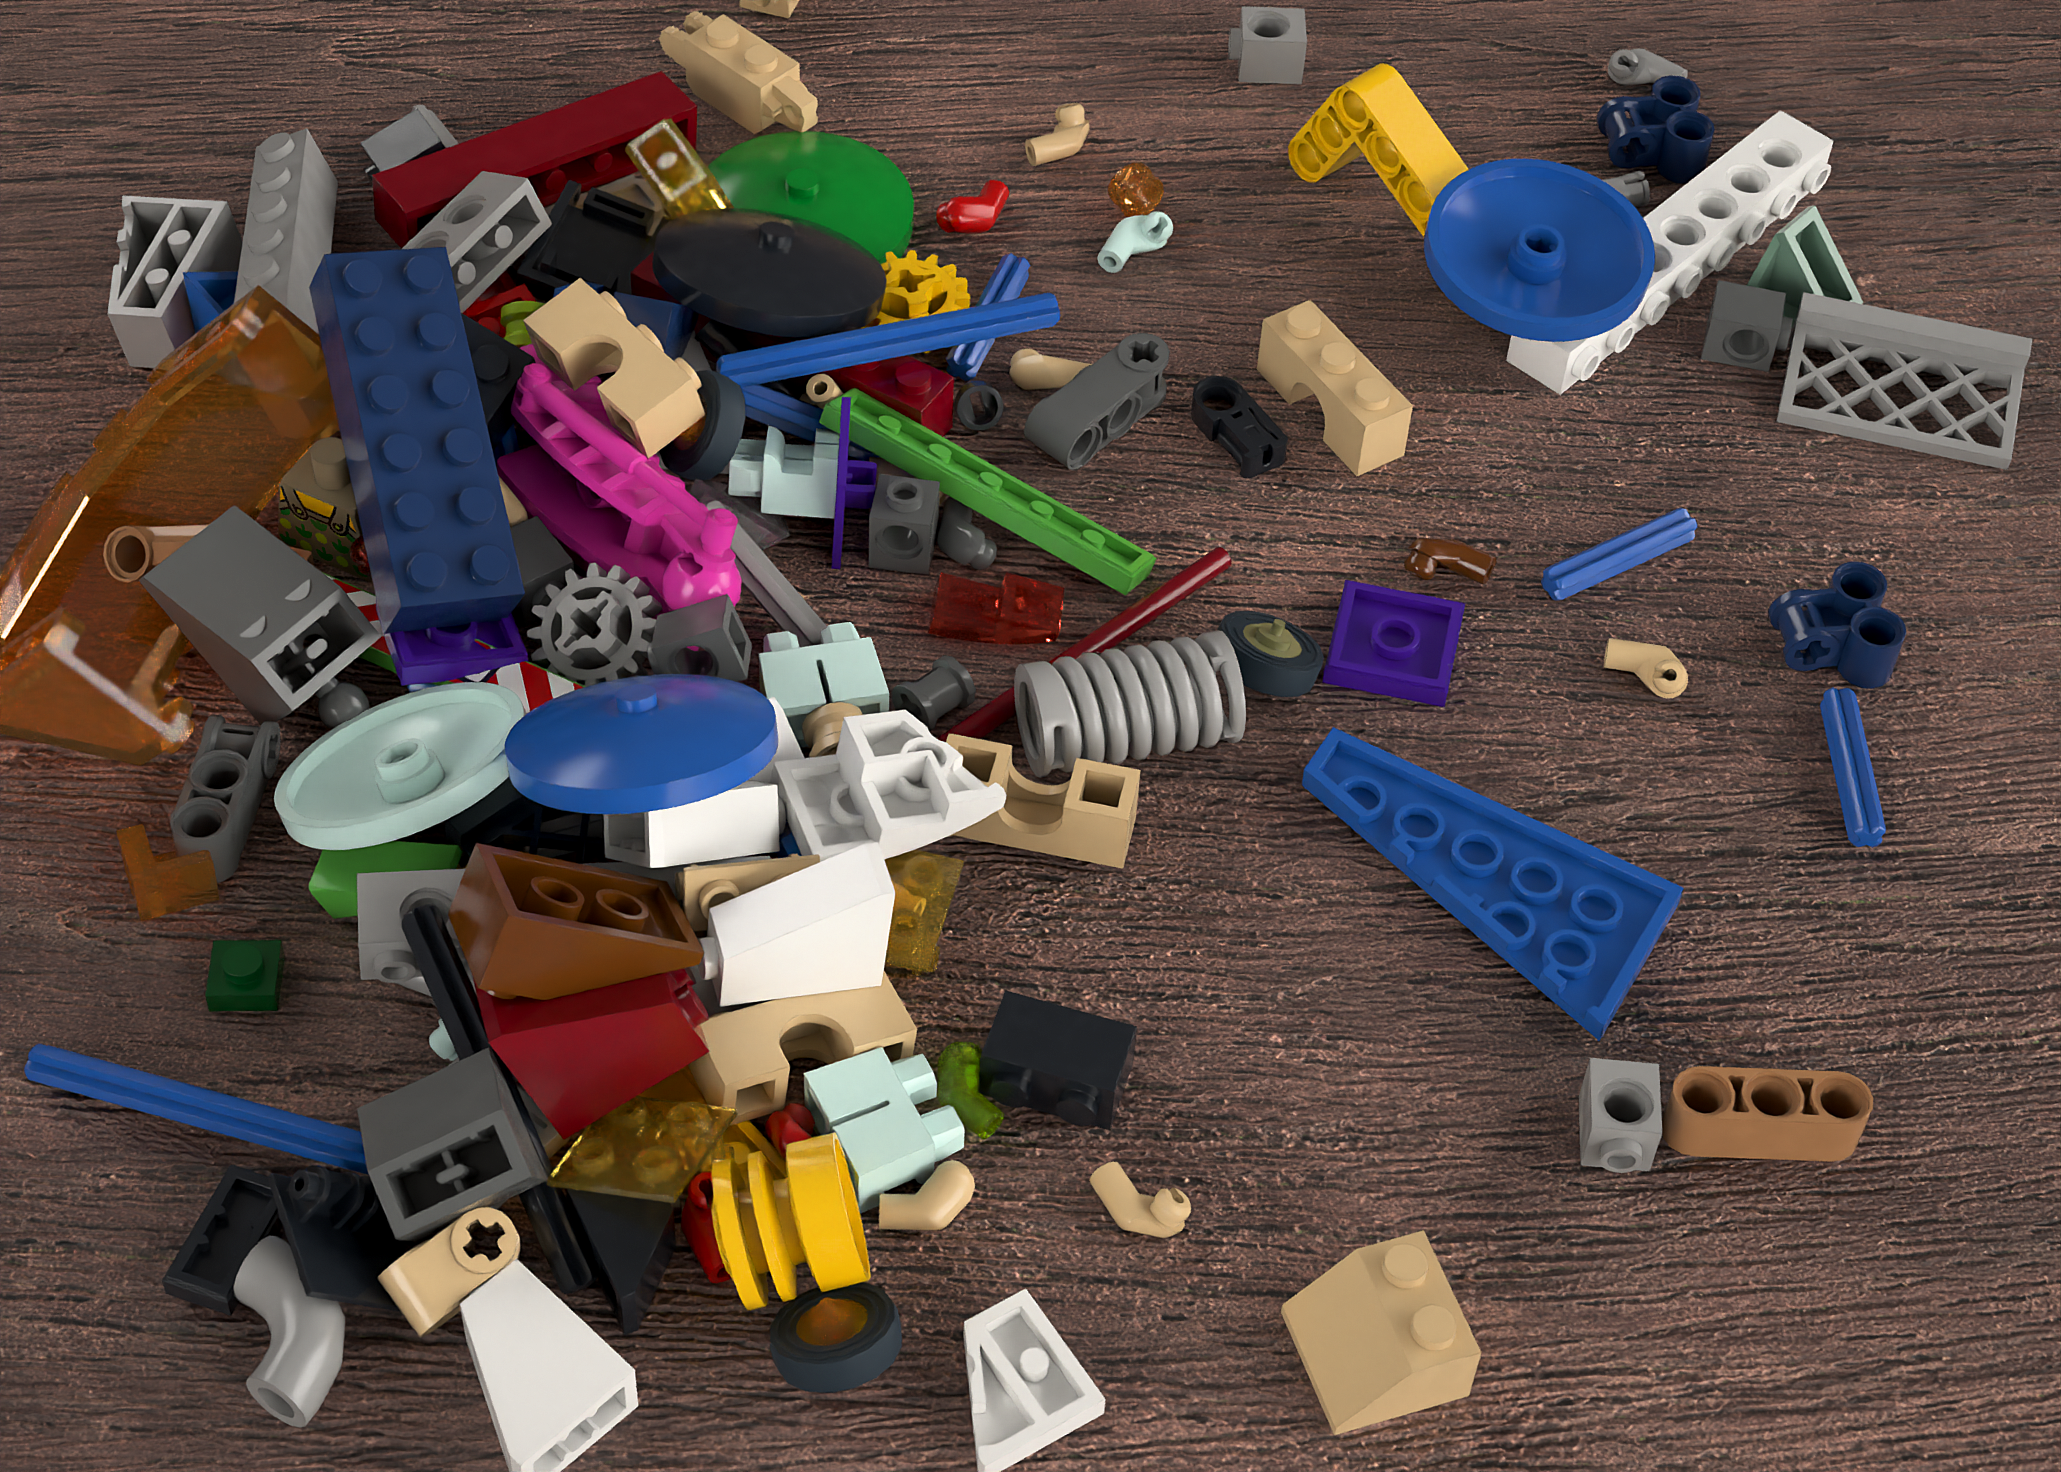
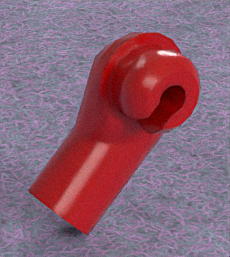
[936,180,1009,234]

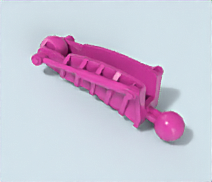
[496,343,742,651]

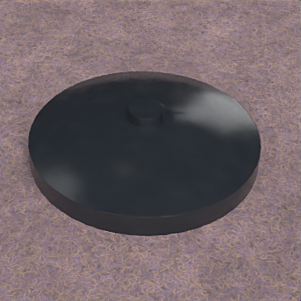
[652,208,887,338]

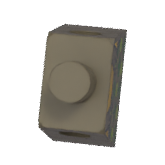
[278,437,373,583]

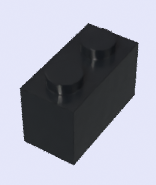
[979,990,1137,1130]

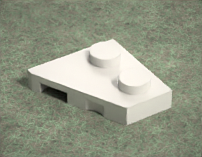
[963,1288,1106,1472]

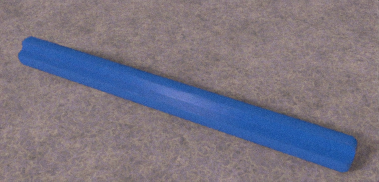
[717,293,1060,388]
[24,1044,369,1175]

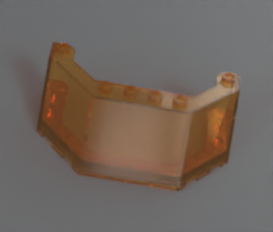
[0,285,340,766]

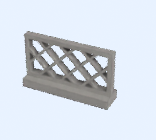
[1776,292,2032,470]

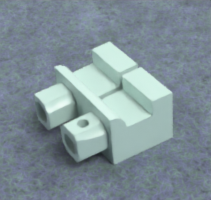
[728,426,839,519]
[759,622,889,748]
[804,1047,965,1214]

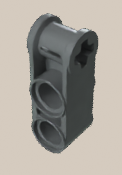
[1024,333,1170,470]
[170,715,281,885]

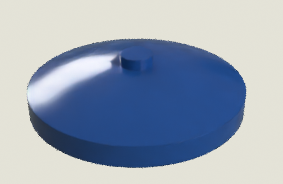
[1424,158,1655,342]
[505,674,778,814]

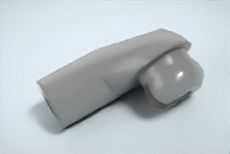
[1608,49,1688,86]

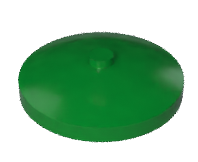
[691,131,914,264]

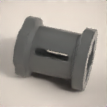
[892,655,976,732]

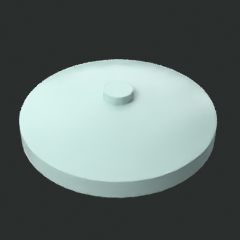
[274,682,527,850]

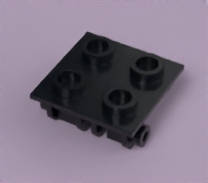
[267,1165,404,1312]

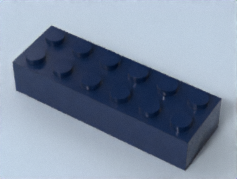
[309,247,525,634]

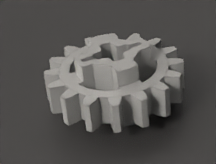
[527,563,663,687]

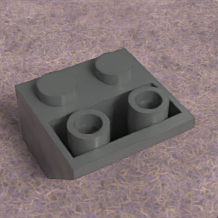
[357,1048,548,1241]

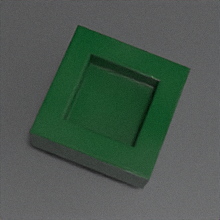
[205,940,285,1012]

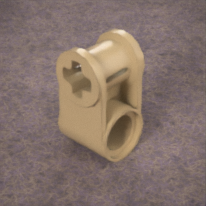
[377,1207,521,1338]

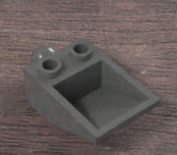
[139,505,382,730]

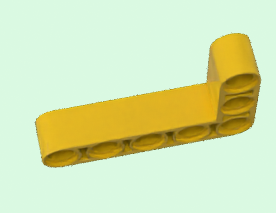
[1288,63,1469,237]

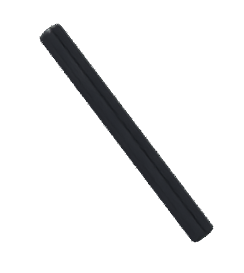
[401,904,598,1294]

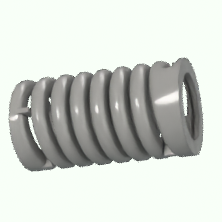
[1014,630,1246,778]

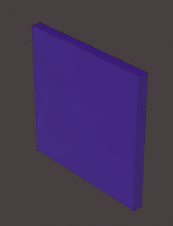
[831,397,877,569]

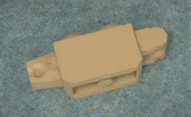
[658,11,818,134]

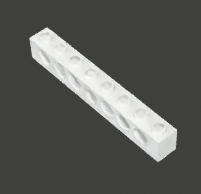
[1506,110,1833,395]

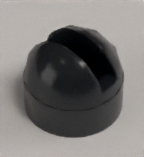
[954,381,1004,431]

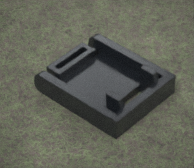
[516,180,673,302]

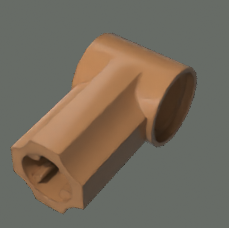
[103,524,209,583]

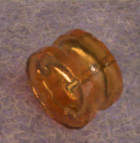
[1108,162,1164,217]

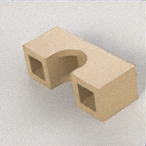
[523,278,705,459]
[1257,300,1413,476]
[946,733,1141,868]
[688,970,917,1129]

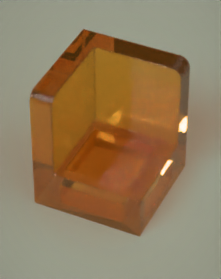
[116,824,220,922]

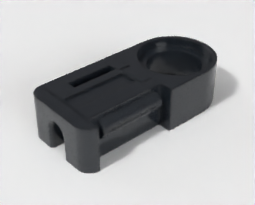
[1191,376,1288,478]

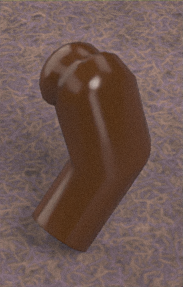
[1404,538,1497,585]

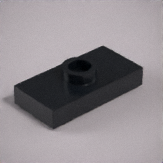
[162,1164,283,1316]

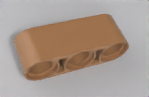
[1662,1066,1873,1162]

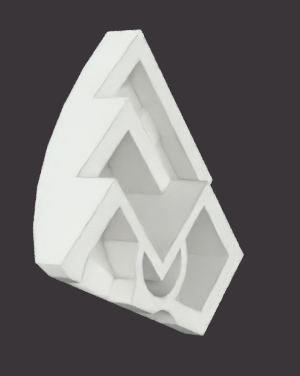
[770,710,1007,862]

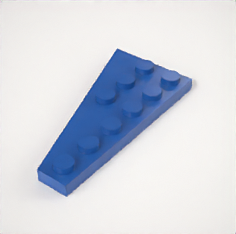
[1302,727,1684,1041]

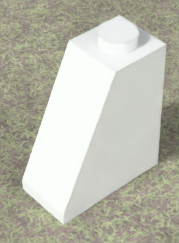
[603,781,786,868]
[698,842,895,1006]
[460,1259,638,1472]

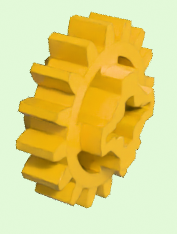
[861,250,970,354]

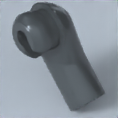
[937,497,997,570]

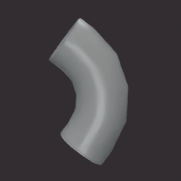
[234,1236,345,1428]

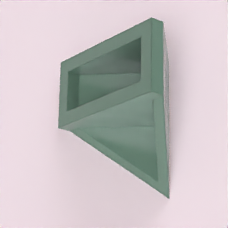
[1746,205,1864,328]

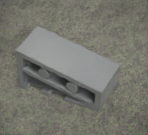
[107,196,243,370]

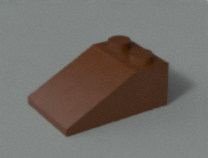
[448,843,704,1000]

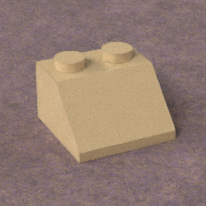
[1281,1230,1481,1435]

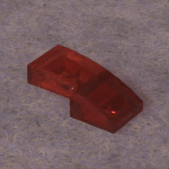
[928,572,1065,645]

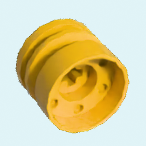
[711,1132,871,1311]

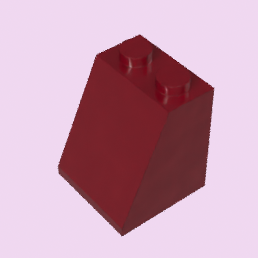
[471,967,710,1140]

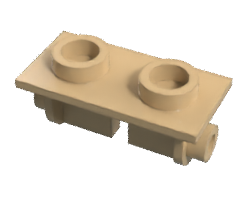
[675,854,820,931]

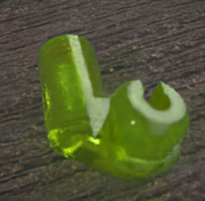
[937,1042,1004,1140]

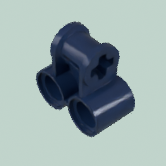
[1596,75,1715,184]
[1768,561,1906,689]

